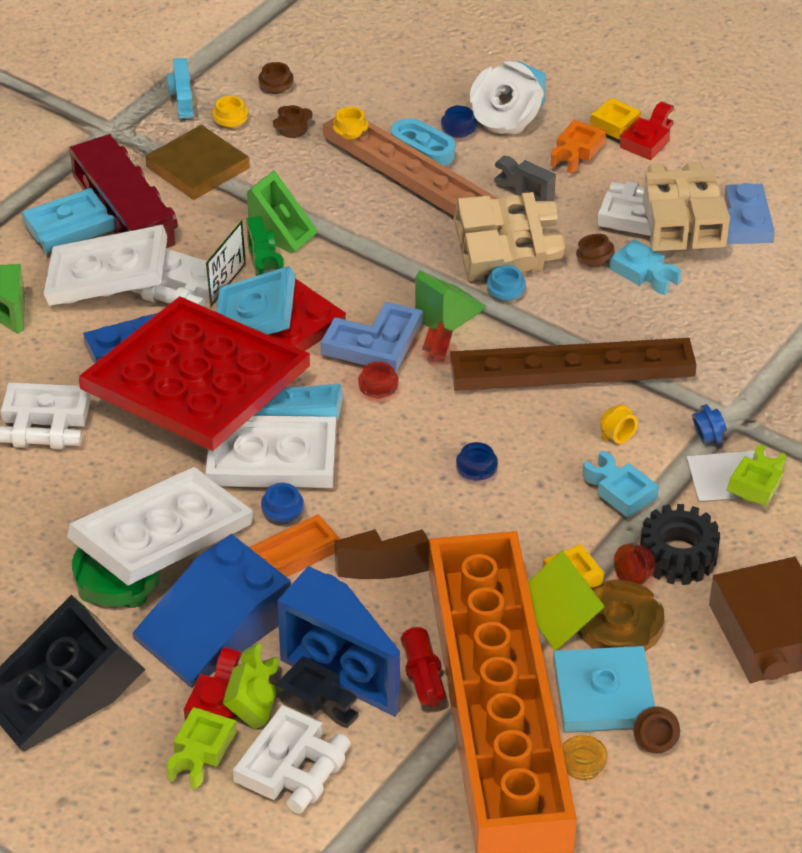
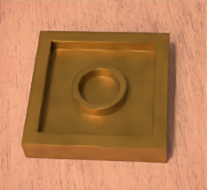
[145,125,250,200]

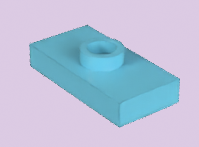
[255,384,343,419]

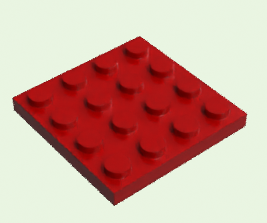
[79,296,310,451]

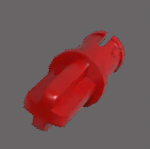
[400,627,445,708]

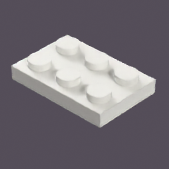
[44,225,167,306]
[206,416,336,488]

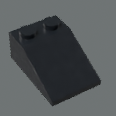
[0,595,146,752]

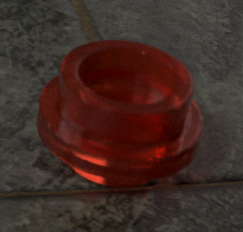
[422,322,453,362]
[358,362,399,399]
[614,543,655,585]

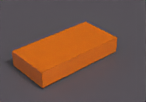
[249,514,341,577]

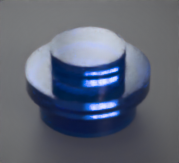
[441,105,477,138]
[456,442,498,481]

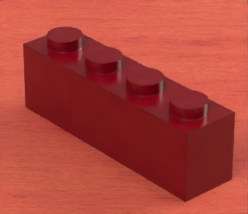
[69,134,178,248]

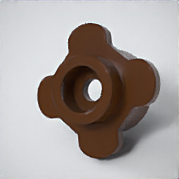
[273,105,313,138]

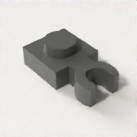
[494,156,556,201]

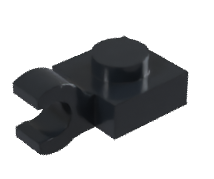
[275,656,359,728]

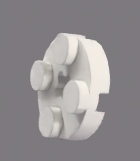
[470,61,544,135]

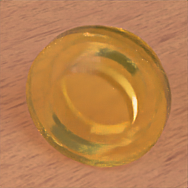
[562,735,607,780]

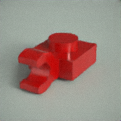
[620,101,674,160]
[183,647,242,720]

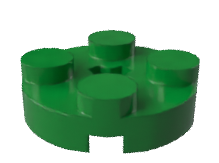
[72,547,161,608]

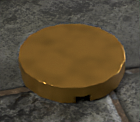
[578,580,664,651]

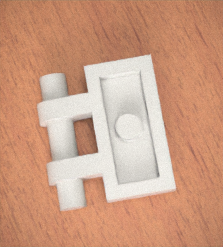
[597,181,651,237]
[130,249,210,307]
[0,383,91,450]
[233,705,351,814]

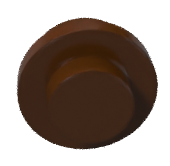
[258,62,294,94]
[576,234,615,267]
[633,706,680,753]

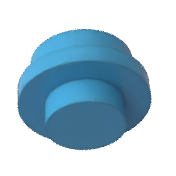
[487,265,526,301]

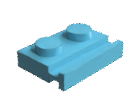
[22,188,115,254]

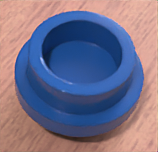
[692,404,727,445]
[261,483,304,522]

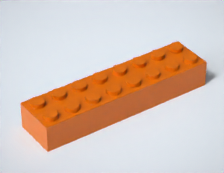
[429,531,577,853]

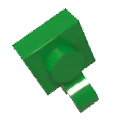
[246,216,284,276]

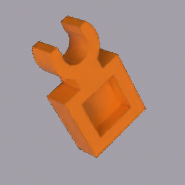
[550,120,606,173]

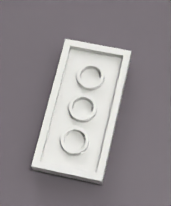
[67,467,254,585]

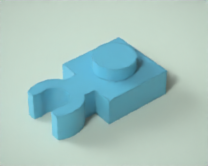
[167,58,193,118]
[609,239,681,295]
[582,451,659,518]

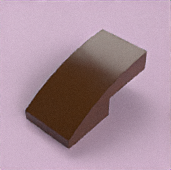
[334,529,429,579]

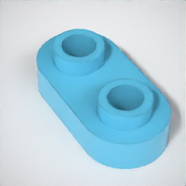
[391,118,455,166]

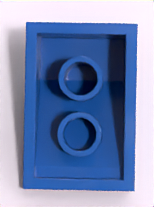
[133,533,291,688]
[277,566,400,717]

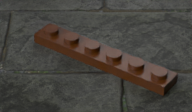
[450,338,697,391]

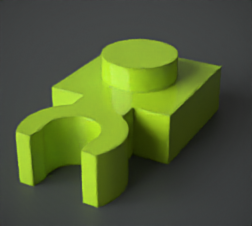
[726,444,787,506]
[223,643,279,730]
[167,707,237,789]

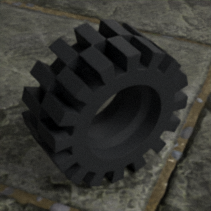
[639,504,720,585]

